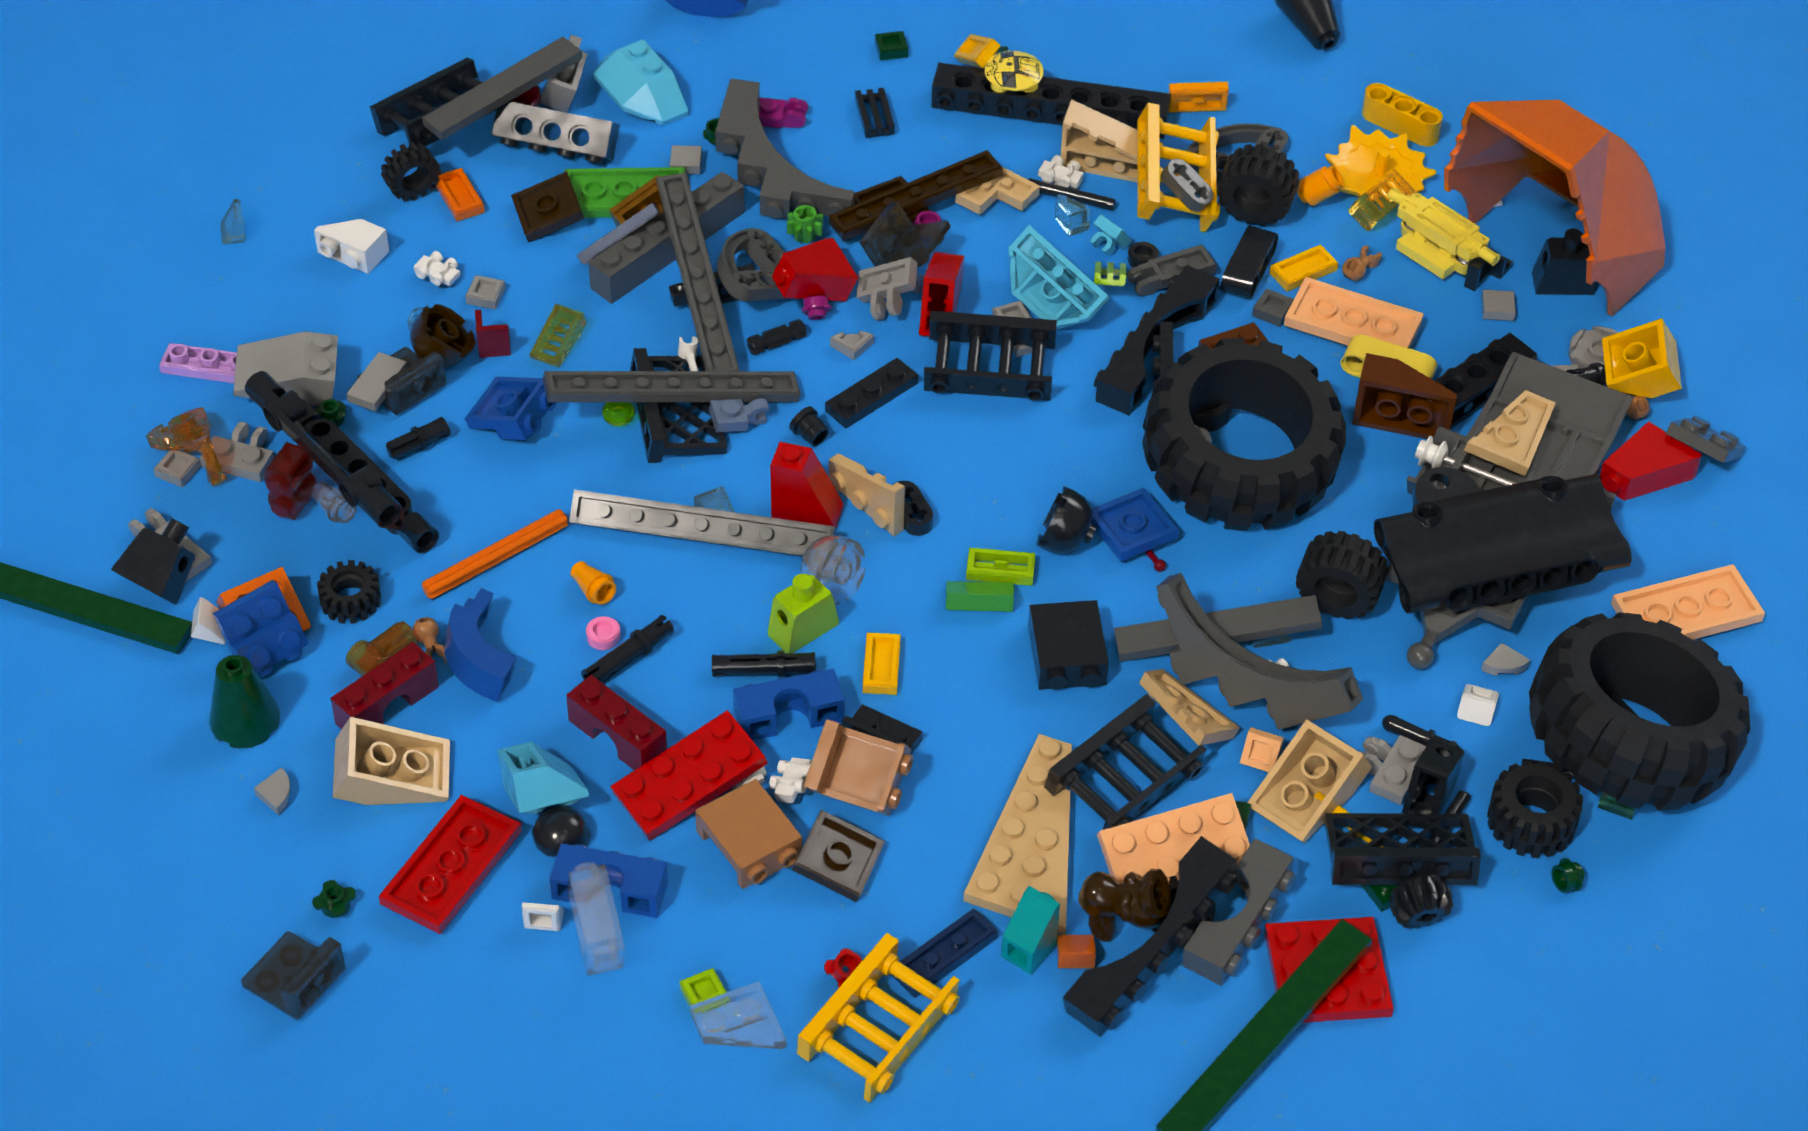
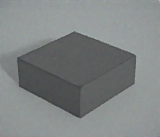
[1252,288,1294,327]

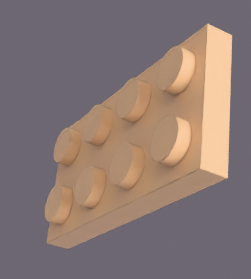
[1284,277,1424,349]
[1611,564,1765,640]
[1097,793,1250,883]

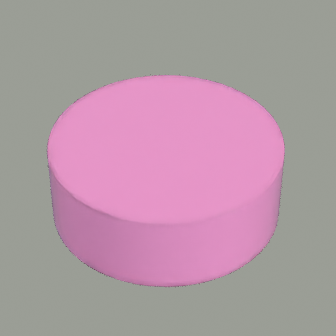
[586,616,621,650]

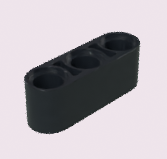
[1220,225,1279,300]

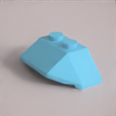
[593,39,689,126]
[1008,225,1110,330]

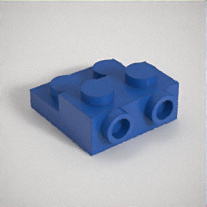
[465,377,556,440]
[213,580,309,678]

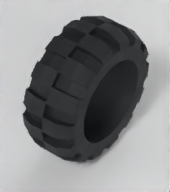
[1142,337,1346,531]
[1529,612,1751,811]

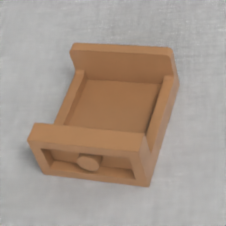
[803,719,913,817]
[695,779,802,889]

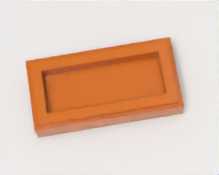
[434,168,485,222]

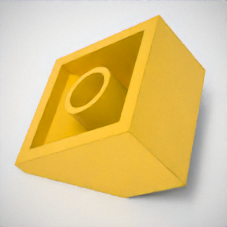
[1602,318,1682,398]

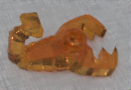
[146,407,227,486]

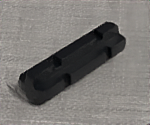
[746,319,806,355]

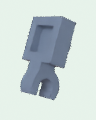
[709,398,770,432]

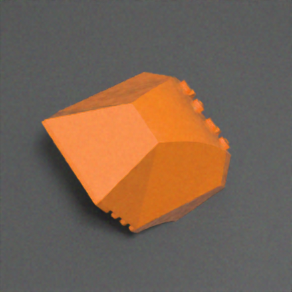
[1444,100,1665,317]

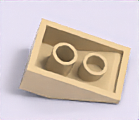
[332,717,450,805]
[1247,719,1372,843]

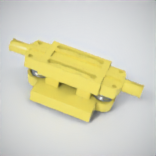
[1387,187,1501,280]

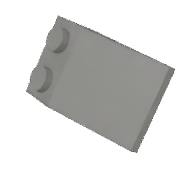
[233,331,338,406]

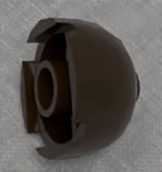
[410,304,475,368]

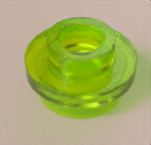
[602,402,635,426]

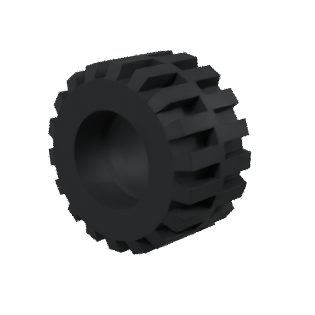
[1216,144,1300,226]
[1296,531,1389,619]
[1487,761,1583,858]

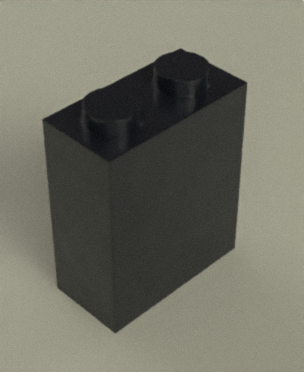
[1028,600,1109,690]

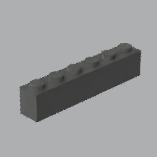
[588,171,745,304]

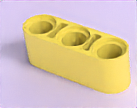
[1340,334,1438,379]

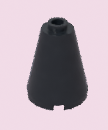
[1274,0,1340,50]

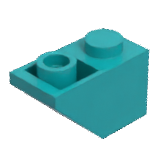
[1001,885,1060,975]

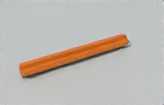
[421,509,568,599]

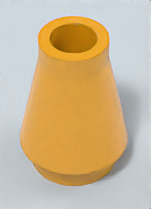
[570,561,616,605]

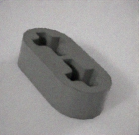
[1161,159,1213,212]

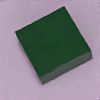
[875,31,908,61]

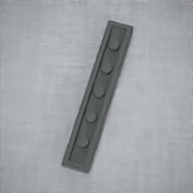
[422,37,583,140]
[1114,595,1322,662]

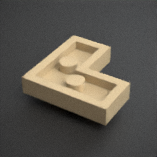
[955,167,1040,215]

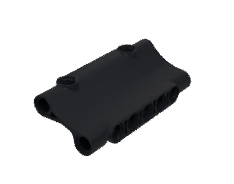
[245,371,439,554]
[1374,474,1632,614]

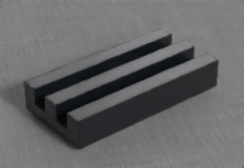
[855,88,895,138]

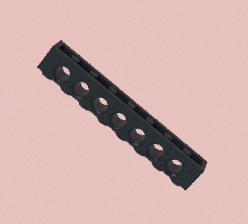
[931,62,1171,139]

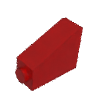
[772,238,858,301]
[919,252,965,336]
[1599,421,1702,501]
[770,442,844,530]

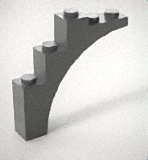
[715,78,854,219]
[1156,573,1363,730]

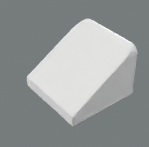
[191,597,226,645]
[1457,684,1500,726]
[522,902,564,931]

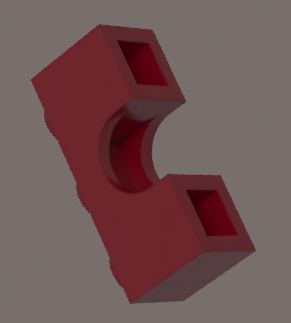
[331,642,439,730]
[566,675,667,770]

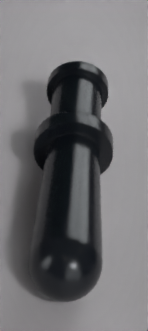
[1382,715,1457,746]

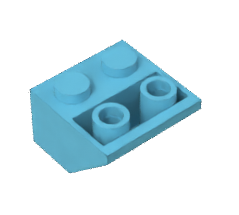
[497,742,589,814]

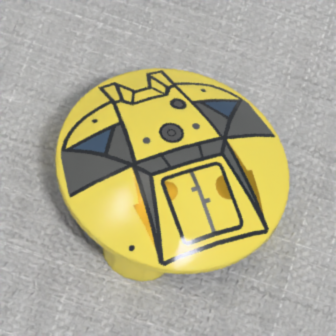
[985,51,1043,93]

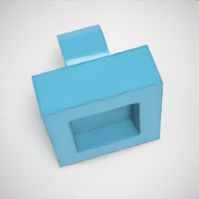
[1090,214,1132,256]

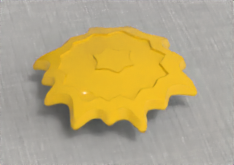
[1325,125,1437,206]

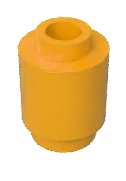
[1297,165,1344,206]

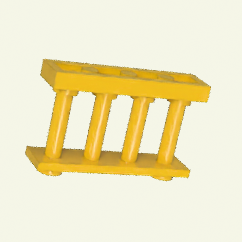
[1137,103,1220,232]
[797,933,960,1103]

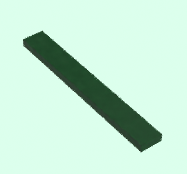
[0,562,192,654]
[1156,919,1372,1131]

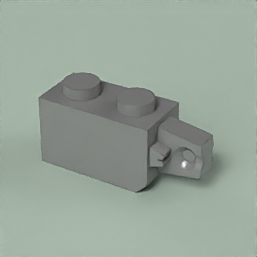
[540,35,587,113]

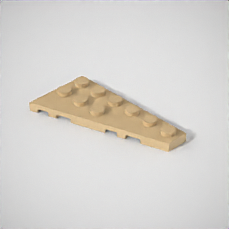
[963,734,1072,935]

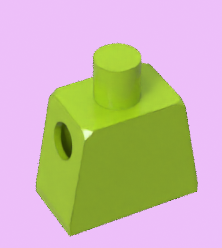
[768,574,839,653]

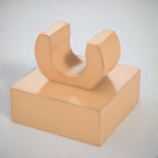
[1240,727,1284,772]

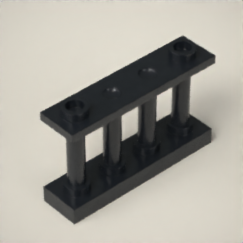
[369,57,512,147]
[924,311,1057,401]
[1044,694,1207,830]

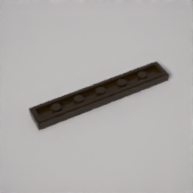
[828,150,1003,242]

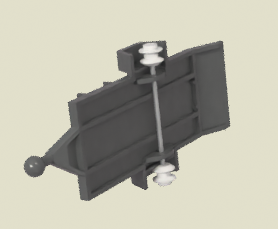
[1386,352,1634,669]

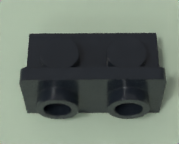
[841,704,922,755]

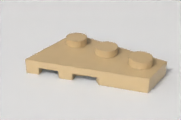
[1464,390,1556,476]
[828,453,905,536]
[1139,669,1240,746]

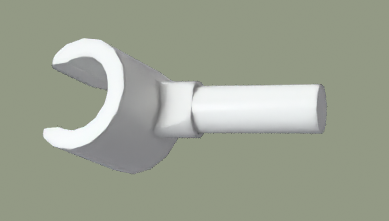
[678,336,699,371]

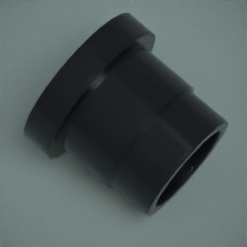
[789,406,829,447]

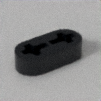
[893,480,933,536]

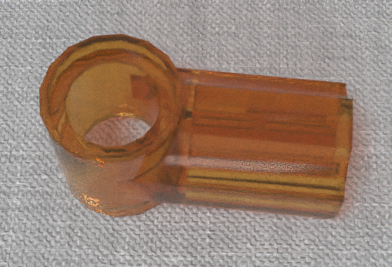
[346,621,418,676]

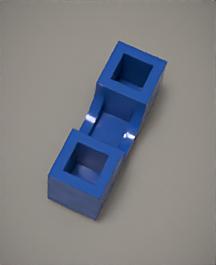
[733,668,845,740]
[549,843,668,918]

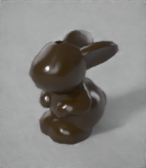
[1078,869,1171,942]

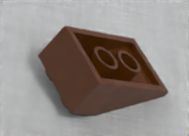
[1352,353,1457,439]

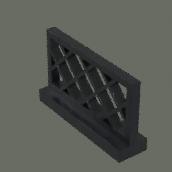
[630,348,727,463]
[1324,813,1481,885]

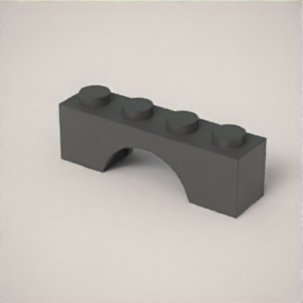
[1183,838,1296,986]

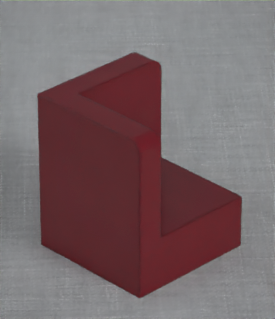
[475,310,511,358]

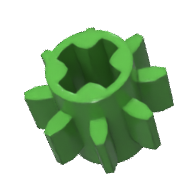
[787,205,823,243]

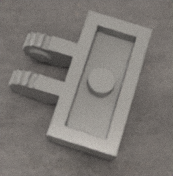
[856,257,918,320]
[200,421,275,482]
[1360,735,1426,806]

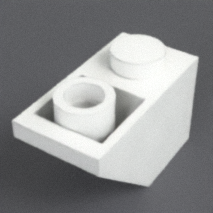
[314,219,389,274]

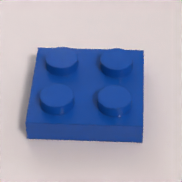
[1091,488,1179,562]

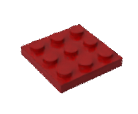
[1264,917,1394,1023]

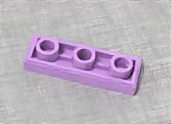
[159,343,237,383]

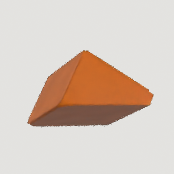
[1057,935,1096,968]

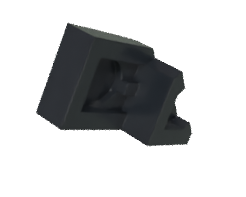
[1464,256,1514,292]

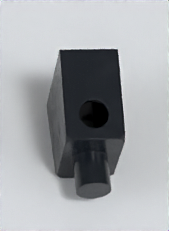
[1532,228,1595,295]
[111,518,195,605]
[1402,739,1465,814]

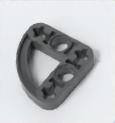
[1186,124,1288,183]
[717,228,785,302]

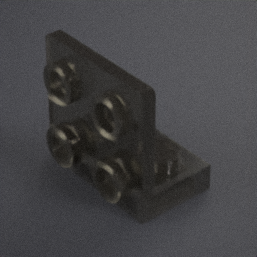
[859,202,951,267]
[357,347,446,415]
[241,931,346,1021]

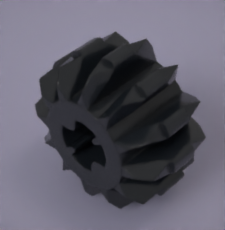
[1389,874,1454,929]

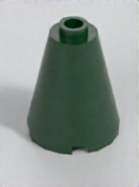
[209,655,280,749]

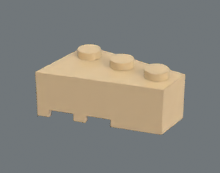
[1061,99,1137,183]

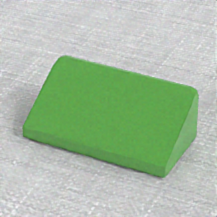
[946,581,1014,612]

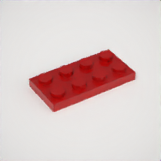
[610,710,768,841]
[379,794,522,934]

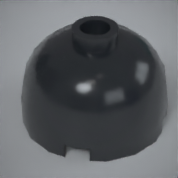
[1036,486,1097,554]

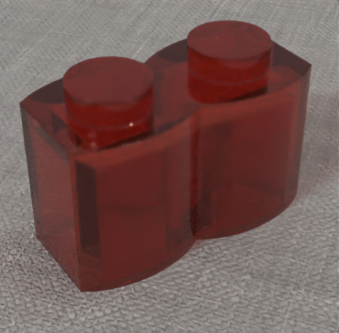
[264,442,317,520]

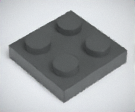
[1666,416,1746,463]

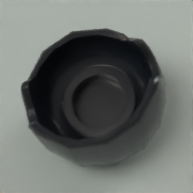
[532,806,591,857]

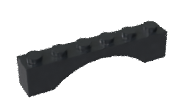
[1094,265,1220,416]
[1063,836,1239,1037]

